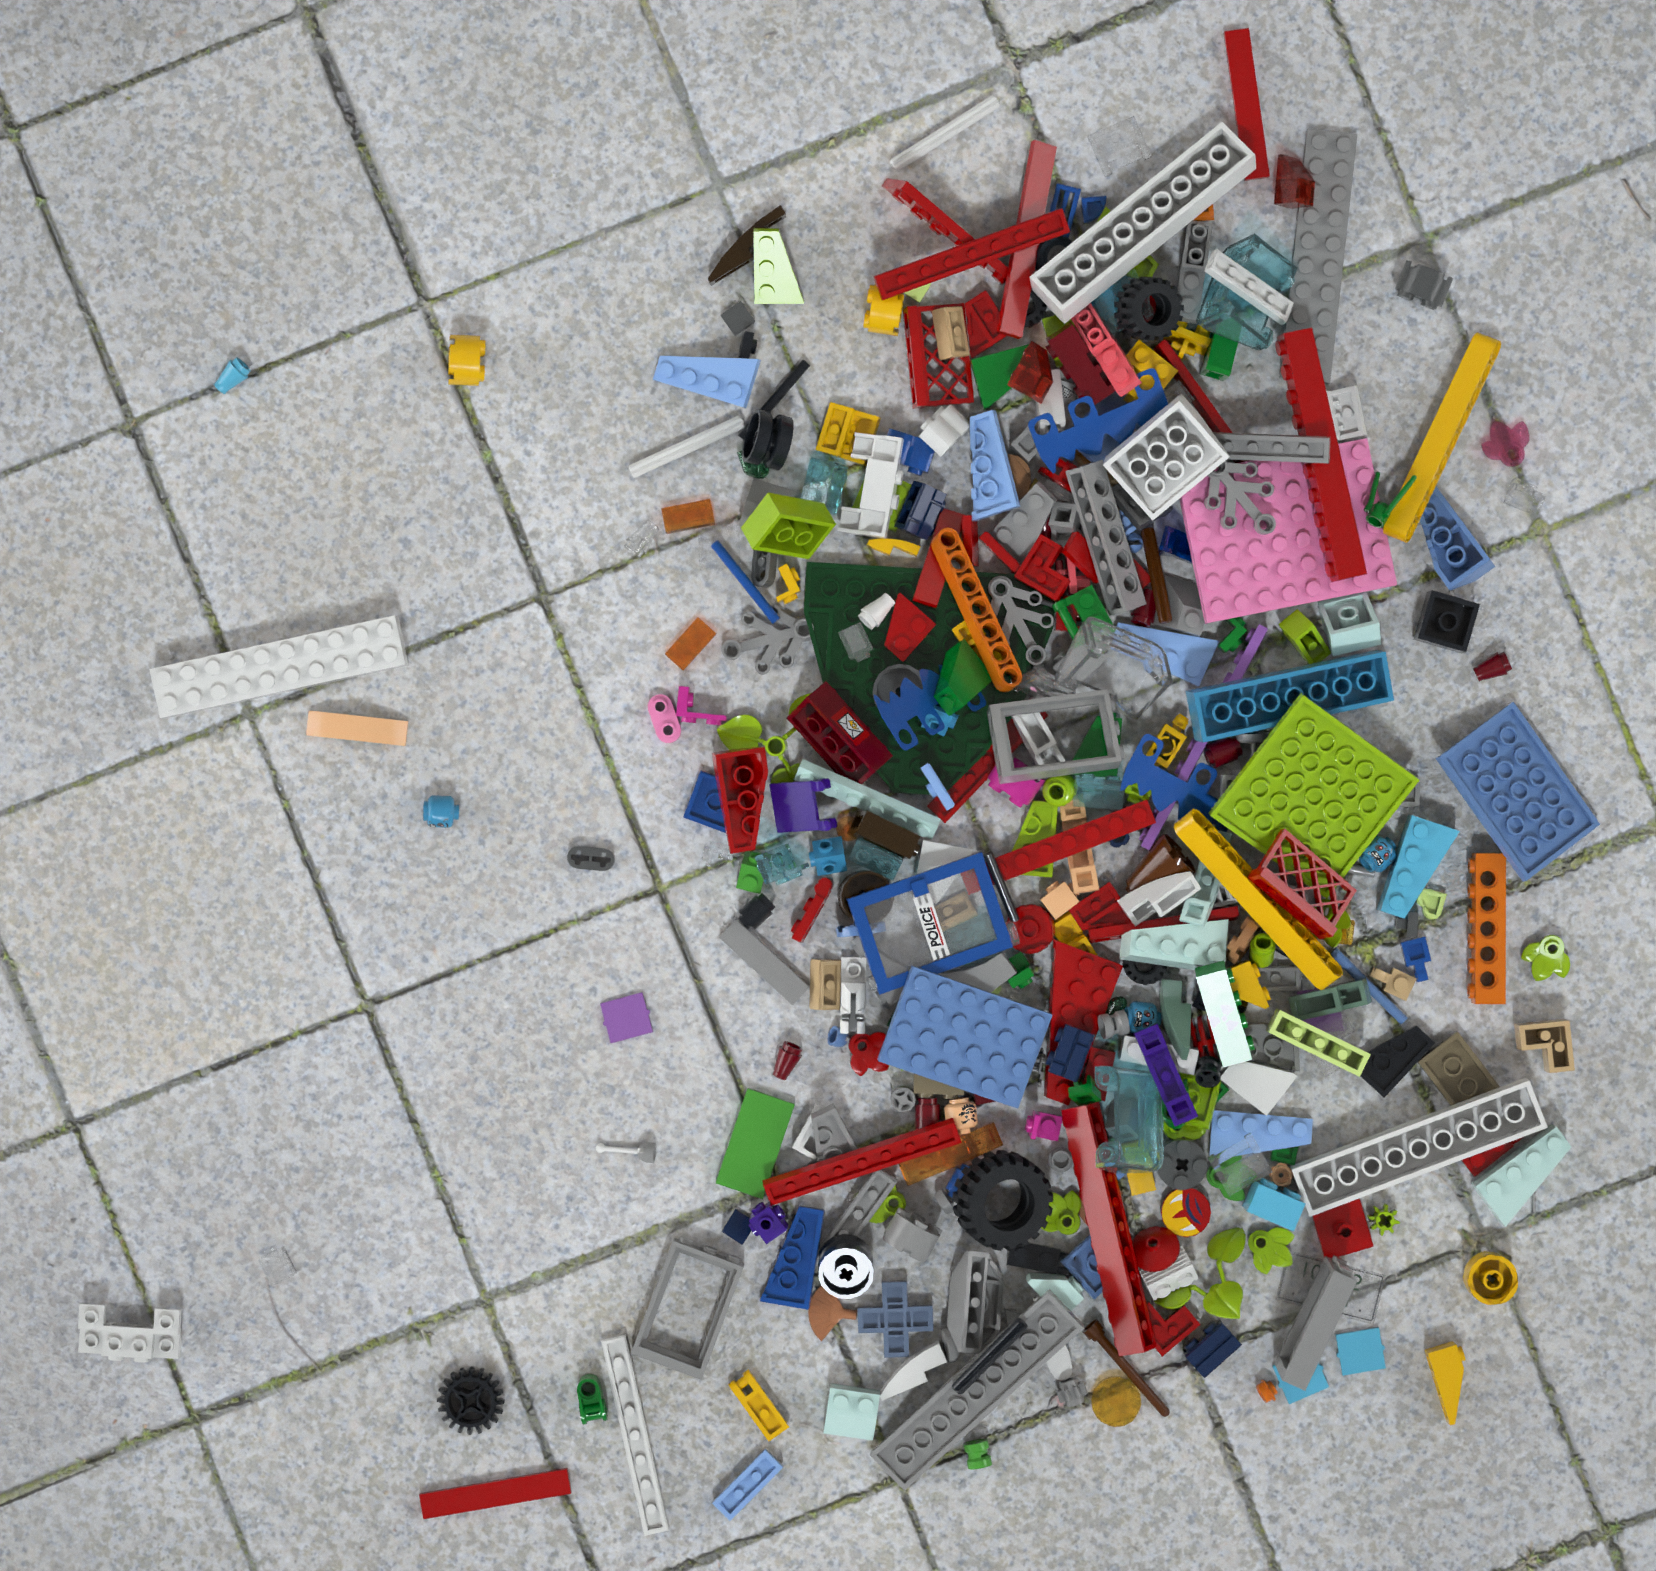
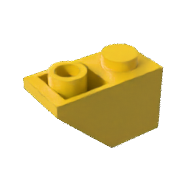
[1228,960,1271,1009]

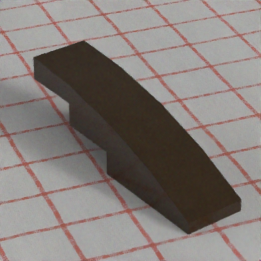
[708,205,786,286]

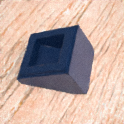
[722,1209,751,1245]

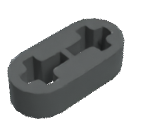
[567,846,615,871]

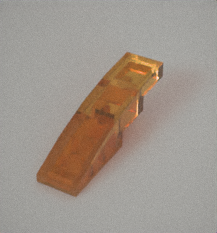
[899,1122,1003,1186]

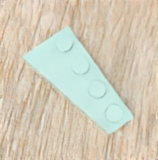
[1120,919,1229,970]
[1471,1124,1571,1227]

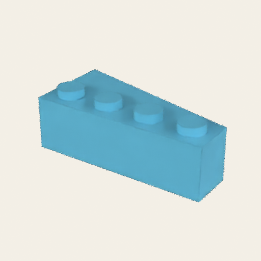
[1376,815,1460,919]

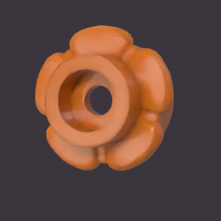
[1256,1380,1278,1403]

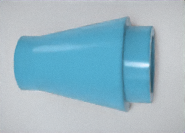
[214,357,251,394]

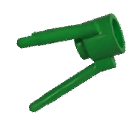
[1364,472,1417,528]

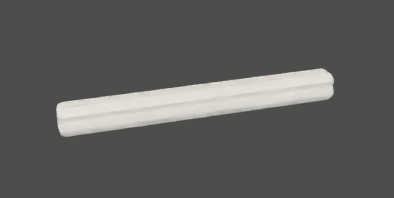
[891,95,1000,171]
[629,416,745,478]

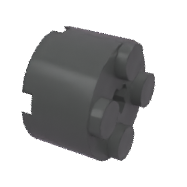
[1395,260,1453,310]
[1155,1138,1208,1190]

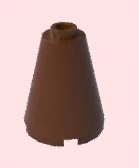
[1125,834,1196,893]

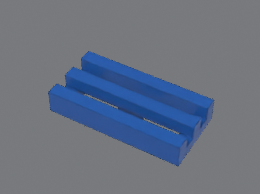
[1050,183,1081,238]

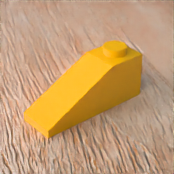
[1424,1341,1466,1426]

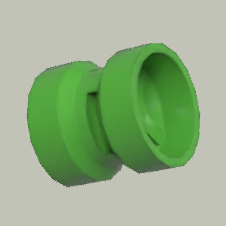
[963,1439,992,1470]

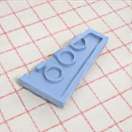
[653,356,761,408]
[970,410,1021,521]
[1107,623,1219,687]
[1208,1110,1313,1161]

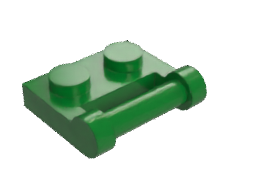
[1052,585,1115,650]

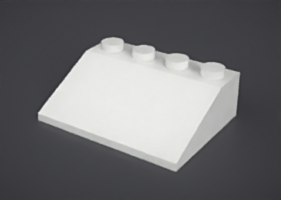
[1103,394,1230,520]

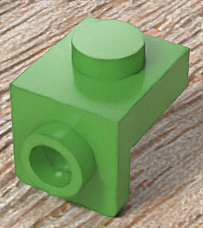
[736,851,769,894]

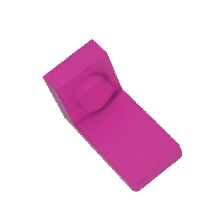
[676,686,727,725]
[1025,1110,1062,1141]

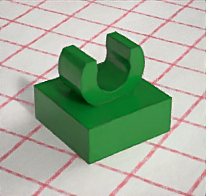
[1068,1075,1101,1106]

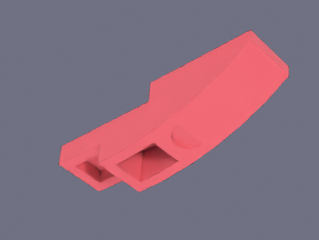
[1071,303,1142,397]

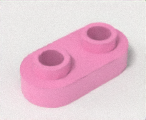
[648,694,681,743]

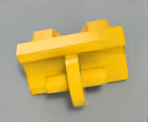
[1163,321,1211,360]

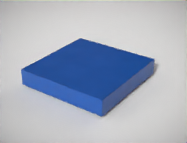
[683,771,726,833]

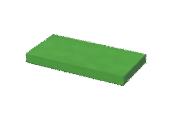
[716,1088,795,1199]

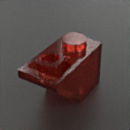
[1274,154,1315,209]
[1007,341,1053,404]

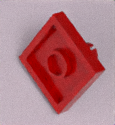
[1312,1198,1374,1259]

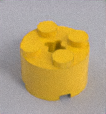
[863,283,904,336]
[448,334,485,386]
[1463,1251,1518,1305]

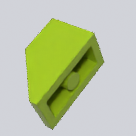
[1278,609,1331,664]

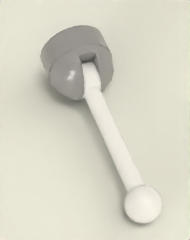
[595,1143,656,1163]

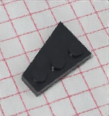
[1360,1025,1435,1098]

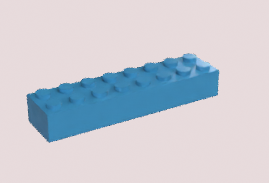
[1186,650,1394,743]

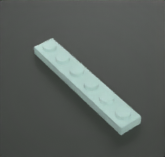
[794,759,941,840]

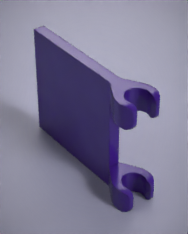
[769,778,837,833]

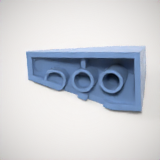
[1420,487,1495,591]

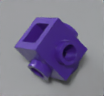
[749,1202,788,1245]

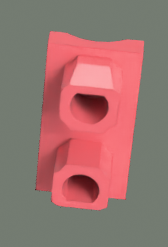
[1054,556,1090,595]

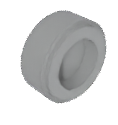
[934,1189,954,1214]

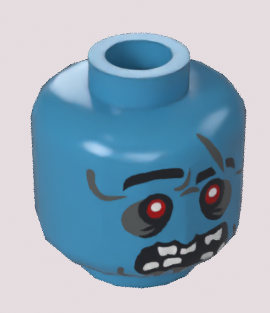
[423,795,459,828]
[1359,836,1397,873]
[1124,1001,1162,1034]

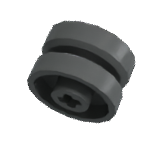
[873,664,923,708]

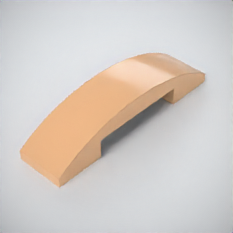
[306,711,408,746]
[1059,794,1099,894]

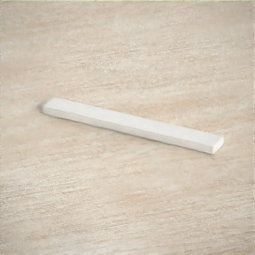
[601,1334,669,1536]

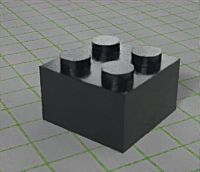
[1413,590,1480,654]

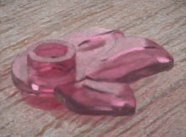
[1481,421,1529,467]

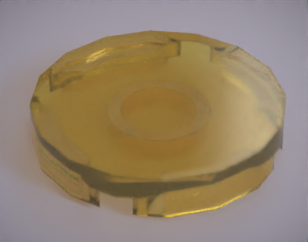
[1091,1376,1141,1427]

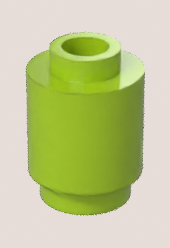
[1249,933,1276,968]

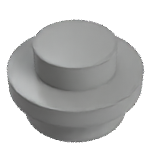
[1048,1147,1073,1172]

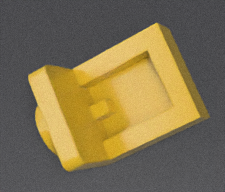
[776,564,801,604]

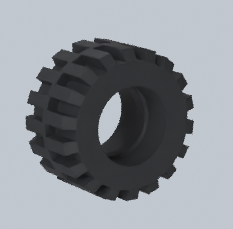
[1114,277,1184,341]

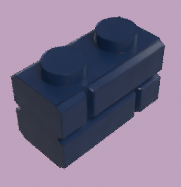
[894,481,947,540]
[1046,1024,1095,1082]
[1183,1320,1242,1378]

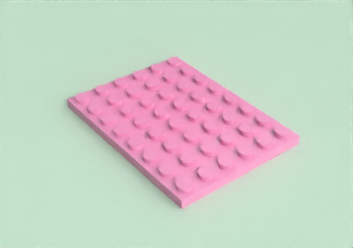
[1179,438,1397,624]

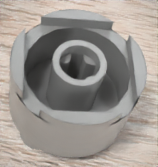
[882,1207,942,1262]

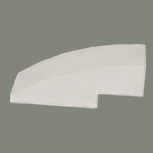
[1011,712,1065,779]
[1117,871,1202,927]
[880,1340,947,1401]

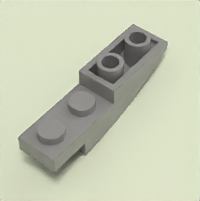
[1176,220,1213,324]

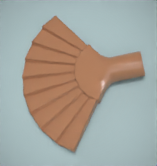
[808,1285,858,1342]

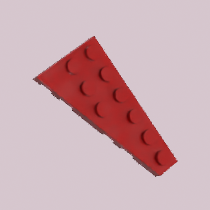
[882,178,1008,285]
[1044,939,1123,1106]

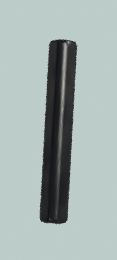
[952,1318,1028,1395]

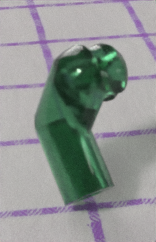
[737,450,770,479]
[1105,996,1127,1015]

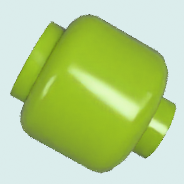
[1042,775,1077,807]

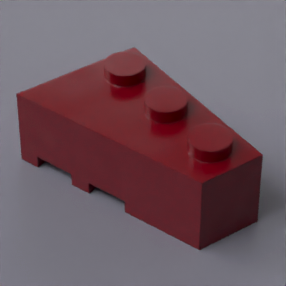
[1046,322,1116,405]

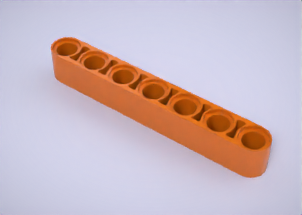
[931,528,1022,692]

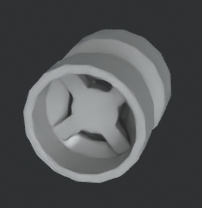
[1098,1010,1130,1039]

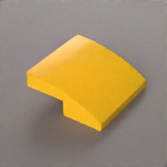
[816,402,881,466]

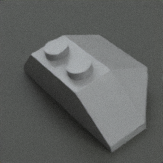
[947,1251,1004,1354]

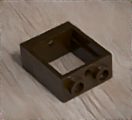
[847,810,921,859]

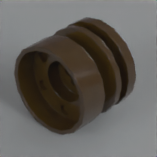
[837,870,894,923]

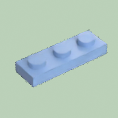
[712,1449,783,1521]

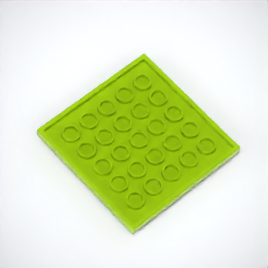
[1209,693,1419,899]

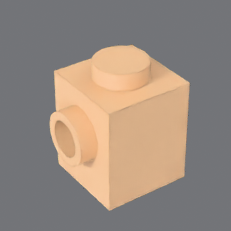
[1040,880,1080,920]

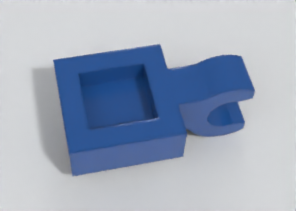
[1400,937,1431,982]

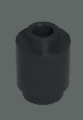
[738,893,776,929]

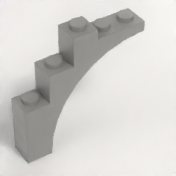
[852,936,1017,1006]

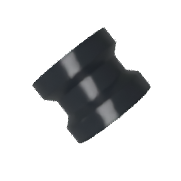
[1195,1056,1221,1088]

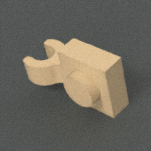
[1369,967,1417,1001]

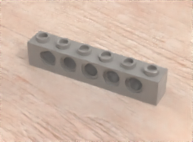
[1065,460,1146,616]

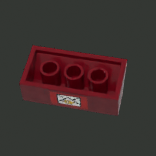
[786,681,893,784]

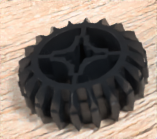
[437,1366,505,1435]

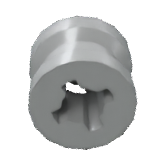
[890,1086,916,1113]

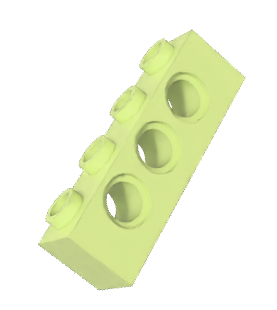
[1265,1008,1371,1077]

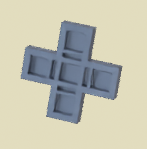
[857,1280,933,1358]

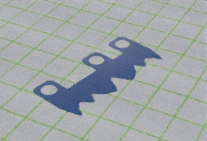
[1028,368,1168,474]
[874,664,986,750]
[1120,734,1228,832]

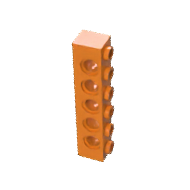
[1467,853,1506,1004]

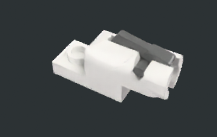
[840,957,866,1034]

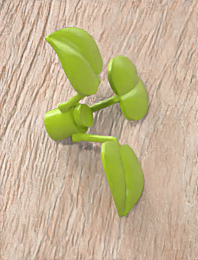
[717,693,811,783]
[1153,1227,1246,1319]

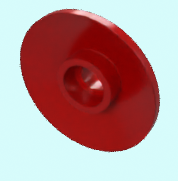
[1132,1226,1180,1272]

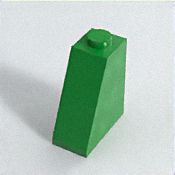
[1199,312,1243,381]
[970,344,1039,411]
[933,639,992,716]
[1071,713,1122,778]

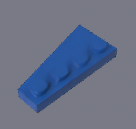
[760,1206,825,1310]

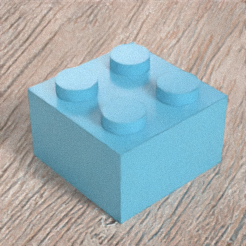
[1242,1177,1306,1231]

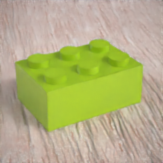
[741,492,836,559]

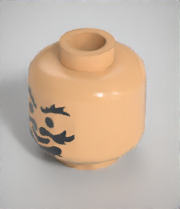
[944,1097,978,1134]

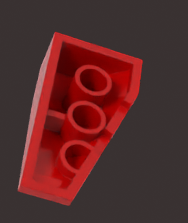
[712,746,768,854]

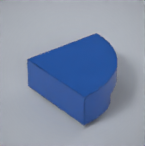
[1081,196,1107,224]

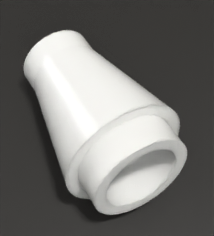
[858,593,895,630]

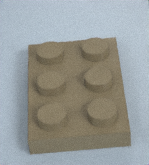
[1417,1031,1500,1106]

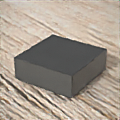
[720,301,755,336]

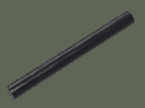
[738,360,810,440]

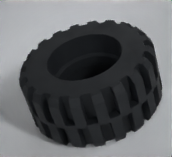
[952,1150,1053,1251]

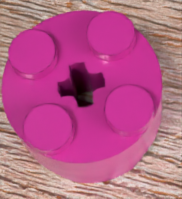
[988,757,1046,808]

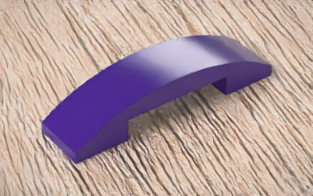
[1134,1024,1198,1127]

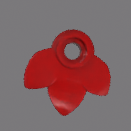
[848,1031,889,1076]

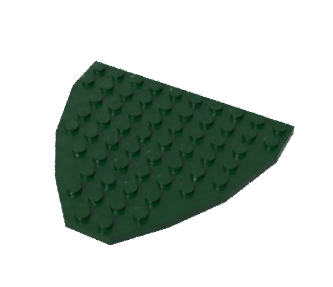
[804,562,1055,795]

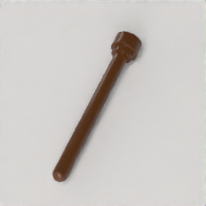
[1082,1319,1170,1417]

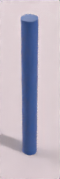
[711,540,780,624]

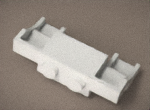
[838,432,904,539]
[78,1303,182,1362]

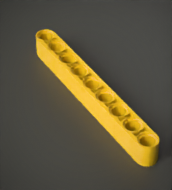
[1383,332,1501,543]
[1174,809,1343,990]

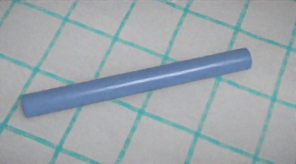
[1330,947,1408,1024]

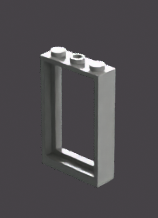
[987,689,1124,784]
[631,1236,744,1380]
[1275,1255,1357,1391]

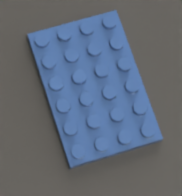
[1436,702,1600,882]
[877,965,1052,1109]

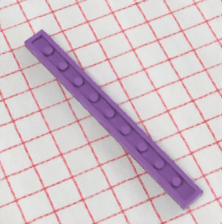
[1139,624,1268,851]

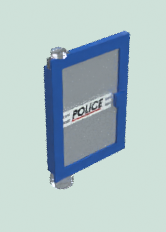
[847,852,1020,995]

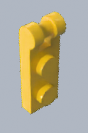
[728,1369,789,1442]

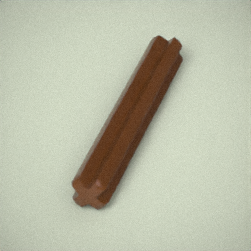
[1141,527,1172,624]

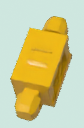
[1144,714,1189,769]

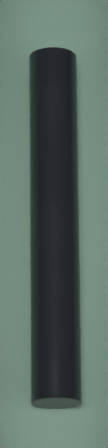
[983,851,1020,923]

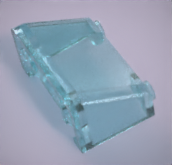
[1196,233,1298,351]
[1095,1066,1164,1174]

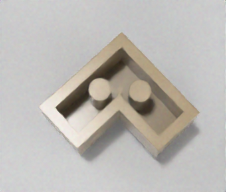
[1514,1019,1575,1073]

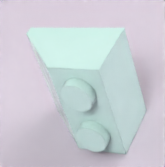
[1317,592,1381,656]
[1025,1273,1084,1311]
[823,1383,880,1440]

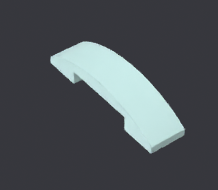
[1179,830,1232,927]

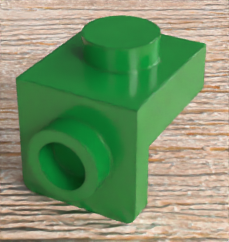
[1217,617,1247,653]
[1008,952,1035,989]

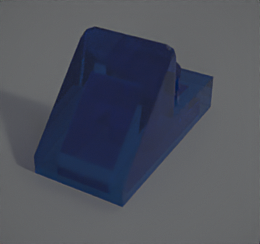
[1159,526,1193,564]

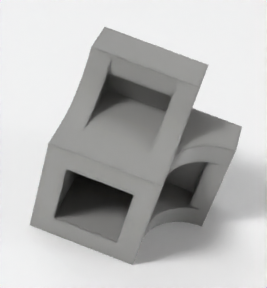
[1048,502,1086,548]

